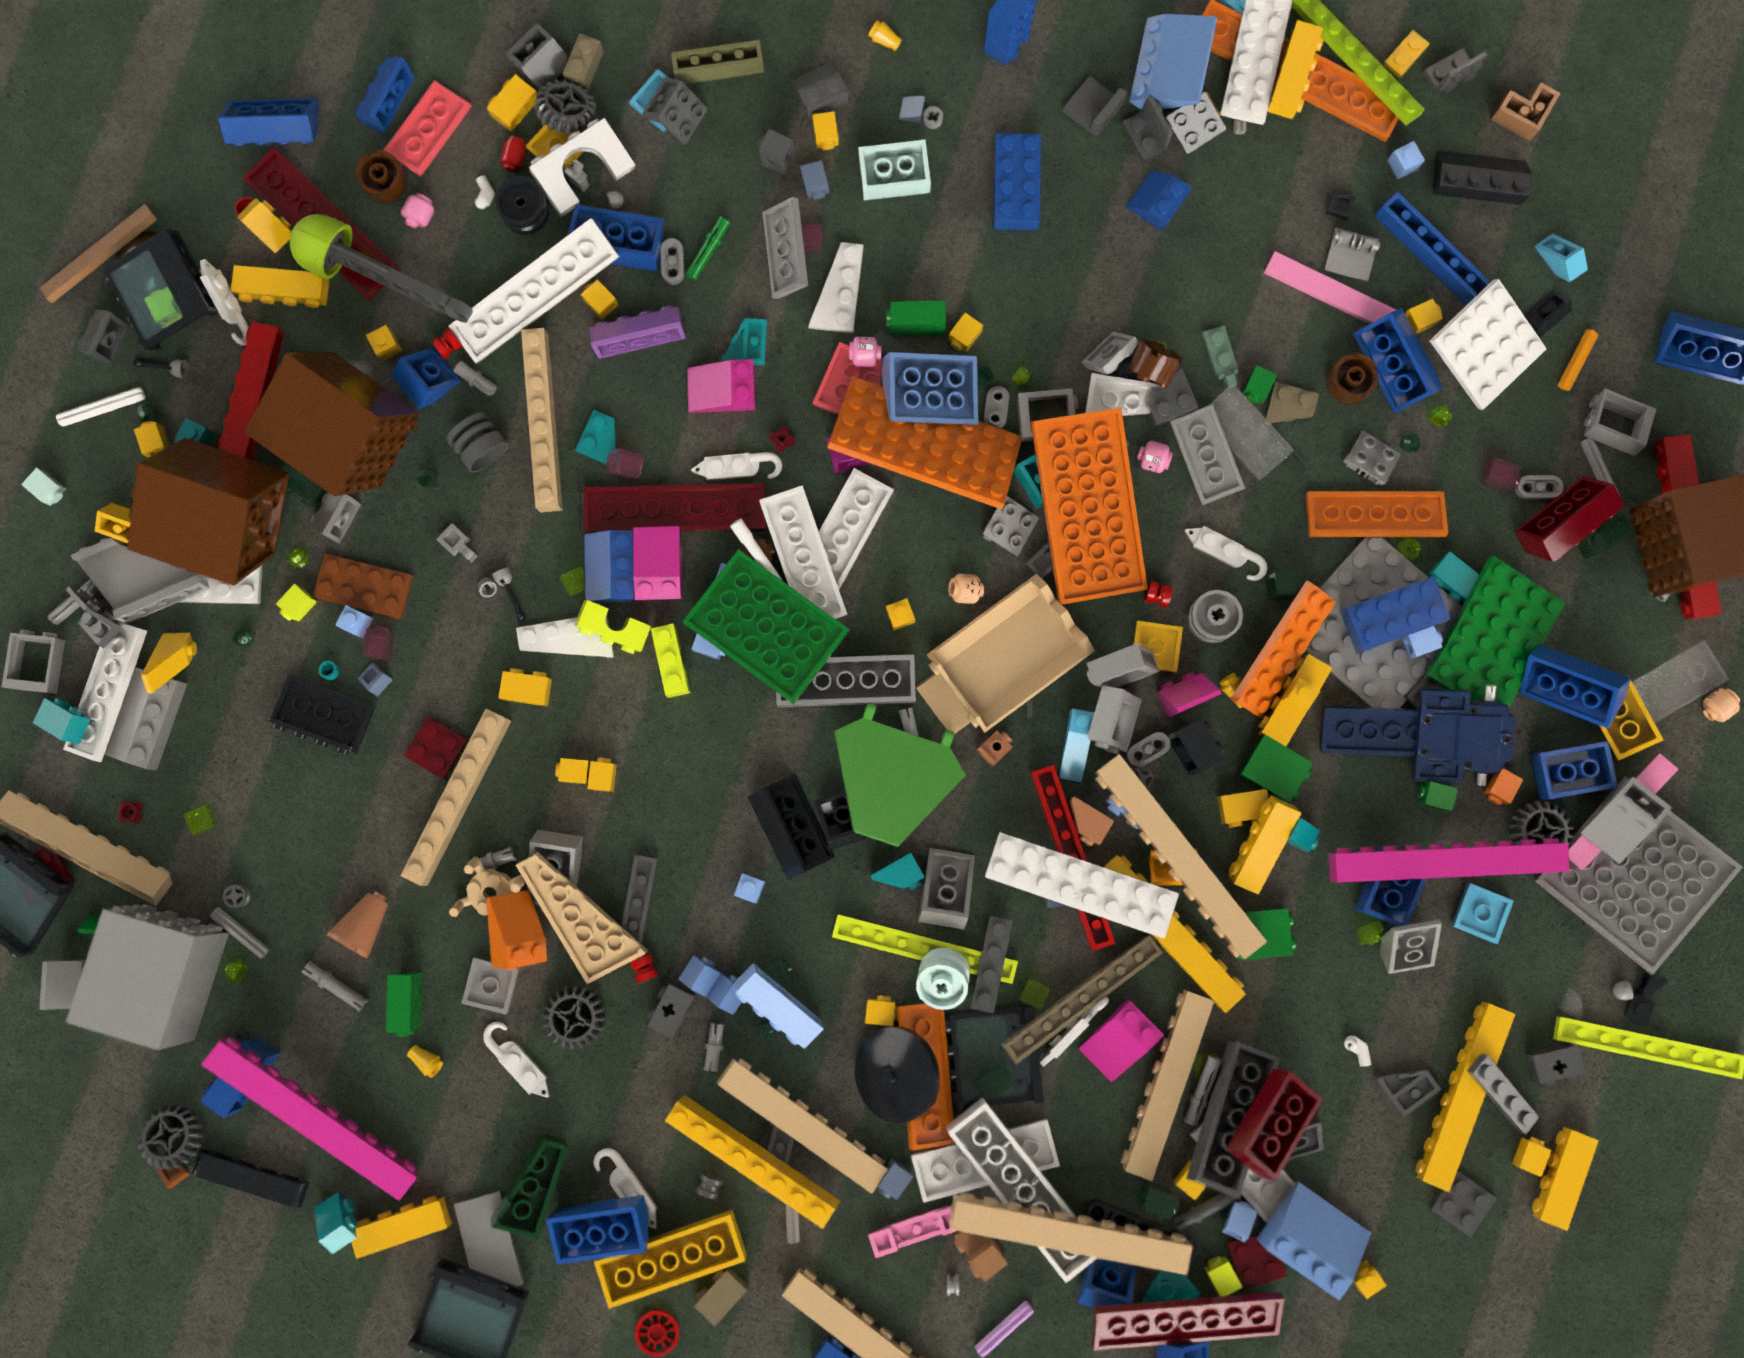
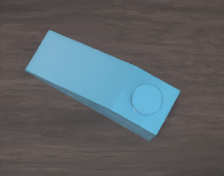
[1059,709,1094,782]

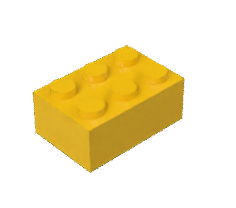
[1599,676,1664,761]

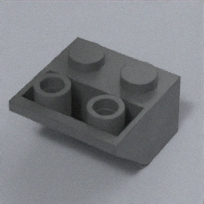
[505,23,569,91]

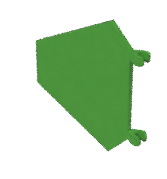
[834,703,966,847]

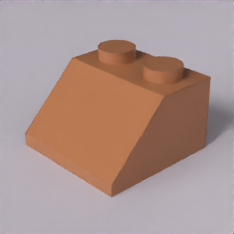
[1067,796,1114,847]

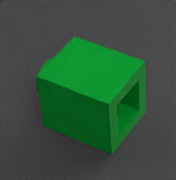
[1241,366,1277,404]
[1417,781,1458,812]

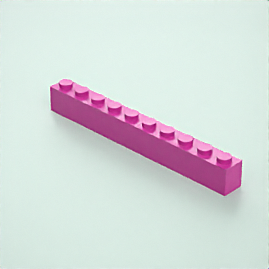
[1328,838,1570,882]
[201,1036,418,1200]

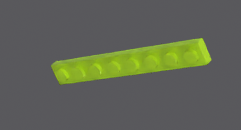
[1291,0,1425,125]

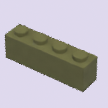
[671,40,764,84]

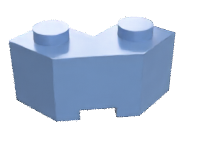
[679,955,742,1015]

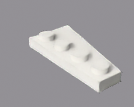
[808,242,863,333]
[1085,373,1162,416]
[516,615,614,658]

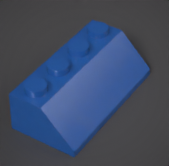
[218,98,318,146]
[568,204,664,272]
[1353,308,1443,414]
[1655,311,1744,385]
[1519,644,1631,729]
[546,1195,649,1265]

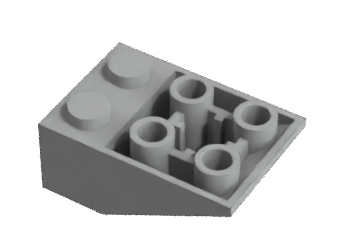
[1581,777,1672,864]

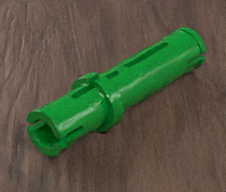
[684,216,731,281]

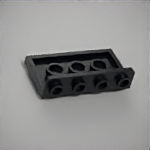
[266,674,376,755]

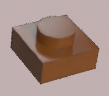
[156,1162,191,1189]

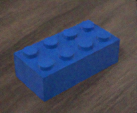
[984,0,1038,66]
[993,133,1041,230]
[1340,576,1450,654]

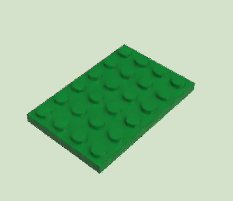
[683,549,849,705]
[1425,556,1565,707]

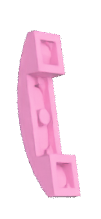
[868,1205,956,1258]

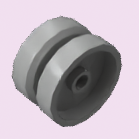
[1187,590,1243,644]

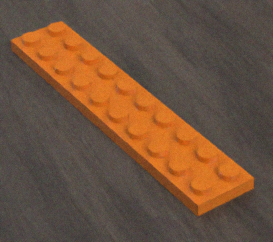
[1202,0,1399,142]

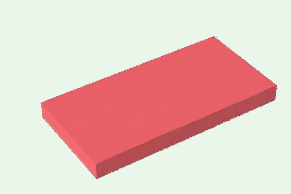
[383,80,472,177]

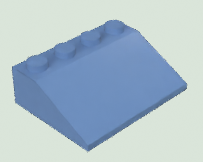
[1130,14,1217,111]
[882,352,978,425]
[1256,1181,1371,1301]

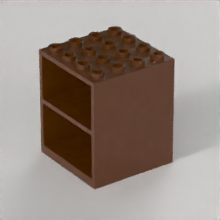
[244,352,420,496]
[126,438,290,586]
[1630,475,1744,598]

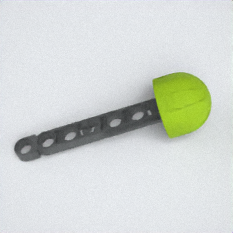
[290,214,473,323]

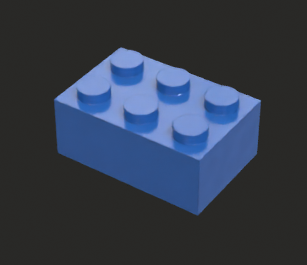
[1530,741,1618,800]
[201,1037,280,1118]

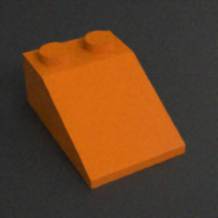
[486,890,547,970]

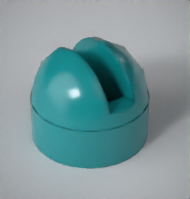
[319,661,339,680]

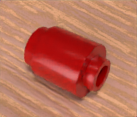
[499,136,526,173]

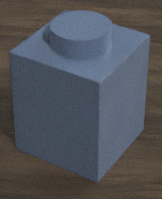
[800,160,829,199]
[878,1158,914,1200]

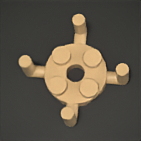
[449,857,525,917]

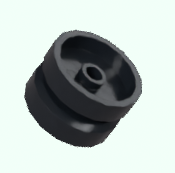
[495,176,550,235]

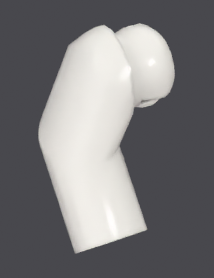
[475,175,495,209]
[1344,1036,1371,1067]

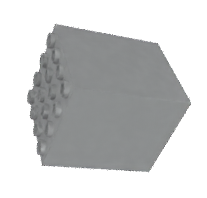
[66,904,229,1050]

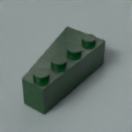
[490,1134,568,1239]

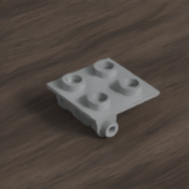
[1324,228,1380,282]
[1343,430,1401,486]
[982,496,1039,557]

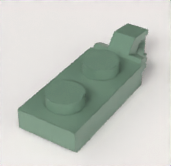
[1202,326,1238,390]

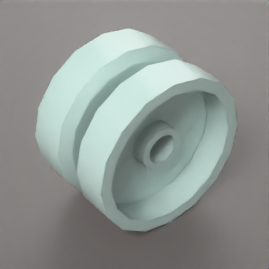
[916,948,970,1010]

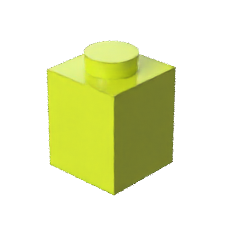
[276,584,318,622]
[1204,1256,1242,1297]

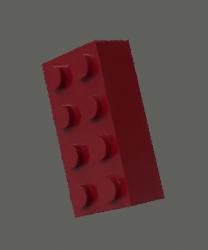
[1514,476,1624,562]
[1226,1069,1323,1181]

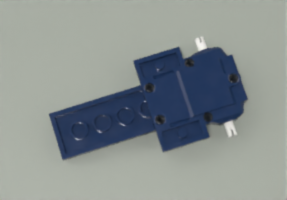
[1320,685,1516,786]

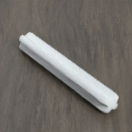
[56,387,146,426]

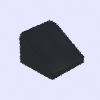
[1635,972,1669,996]

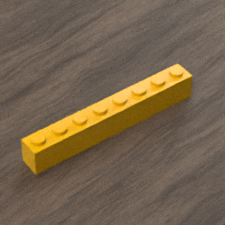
[1102,855,1246,1013]
[1415,1002,1515,1192]
[665,1095,840,1229]

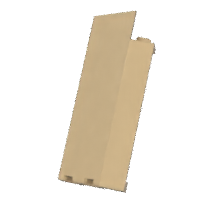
[915,574,1095,734]

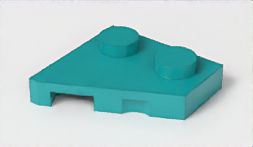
[721,318,768,366]
[575,410,617,469]

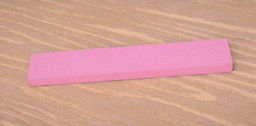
[1264,252,1396,324]
[1568,754,1678,870]

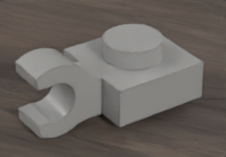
[563,159,589,192]
[436,523,478,563]

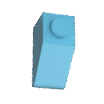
[1535,234,1588,282]

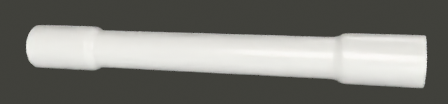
[730,518,784,582]

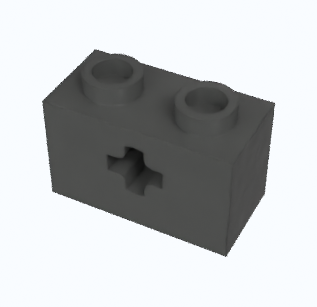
[758,129,795,176]
[647,982,696,1039]
[1525,1043,1586,1086]

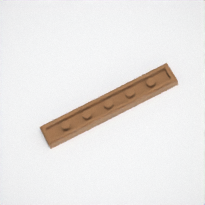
[40,204,157,303]

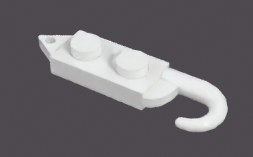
[200,259,249,345]
[691,452,782,481]
[1184,526,1267,581]
[1040,996,1109,1067]
[483,1022,550,1098]
[594,1148,658,1229]

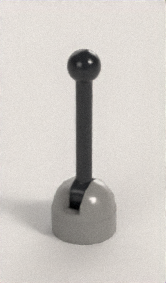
[134,358,189,378]
[492,567,525,621]

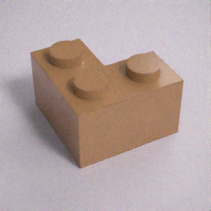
[1491,83,1561,141]
[953,1231,1007,1282]

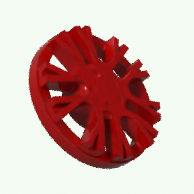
[635,1310,680,1356]

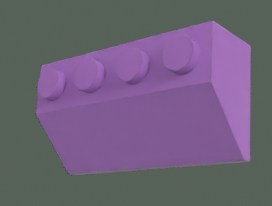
[590,306,686,359]

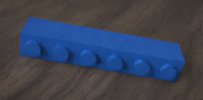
[1375,192,1491,305]

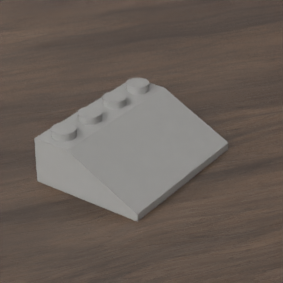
[104,667,187,770]

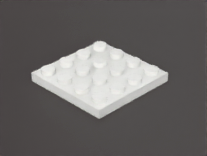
[1430,279,1546,410]

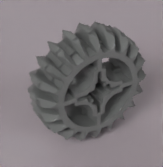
[535,79,596,136]
[1509,801,1575,848]
[542,985,606,1050]
[137,1104,204,1170]

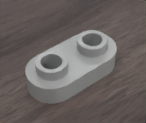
[660,238,684,285]
[983,386,1009,429]
[1515,475,1563,500]
[1126,732,1170,767]

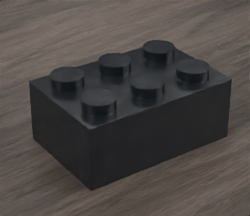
[1167,718,1226,776]

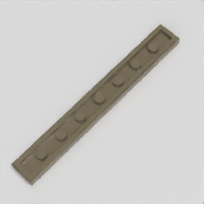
[1001,933,1163,1064]

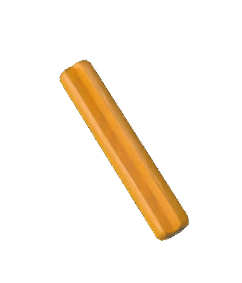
[1558,329,1598,391]

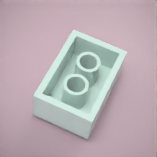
[858,140,931,200]

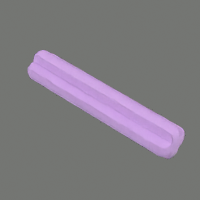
[975,1301,1034,1357]

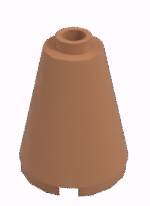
[327,891,388,959]

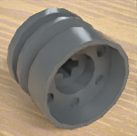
[446,412,508,473]

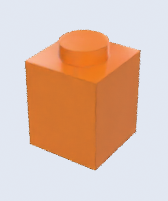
[1483,768,1523,806]

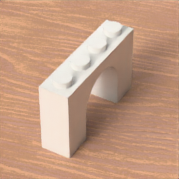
[529,118,635,217]

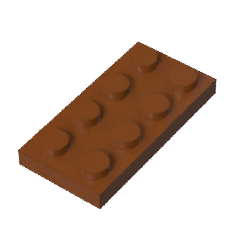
[313,554,414,620]

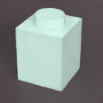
[21,467,66,506]

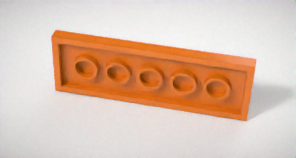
[1306,491,1448,537]
[1231,580,1336,718]
[897,1003,956,1150]

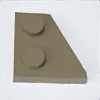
[1263,382,1319,426]

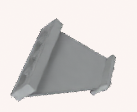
[71,537,210,624]

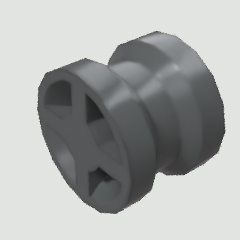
[1132,767,1153,789]
[223,884,251,908]
[695,1173,724,1199]

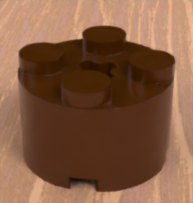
[356,150,407,203]
[1128,339,1183,388]
[1326,353,1378,405]

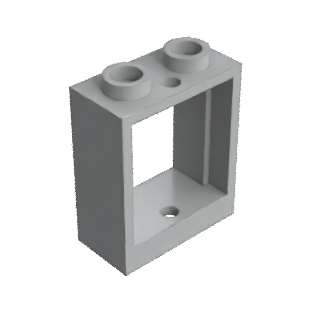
[1017,388,1078,442]
[1584,388,1656,456]
[2,630,65,694]
[1087,643,1160,688]
[1088,685,1142,754]

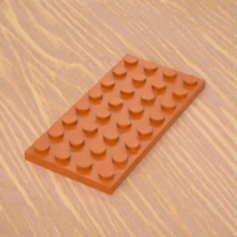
[827,376,1022,509]
[1031,408,1148,605]

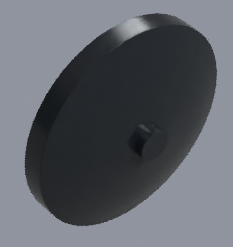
[855,1026,940,1123]

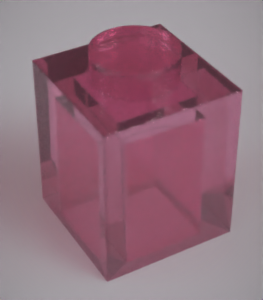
[801,224,823,253]
[606,448,644,479]
[1481,457,1521,491]
[361,626,395,662]

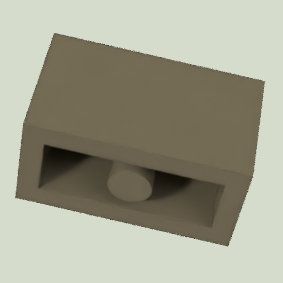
[563,33,604,90]
[694,1267,749,1327]

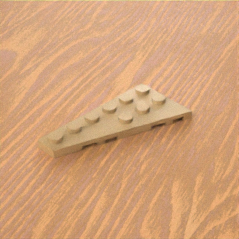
[516,852,648,984]

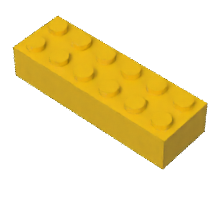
[594,1210,747,1308]

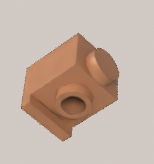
[976,731,1013,767]

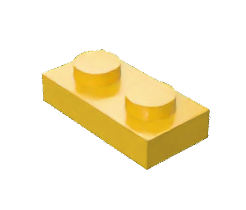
[1383,30,1430,79]

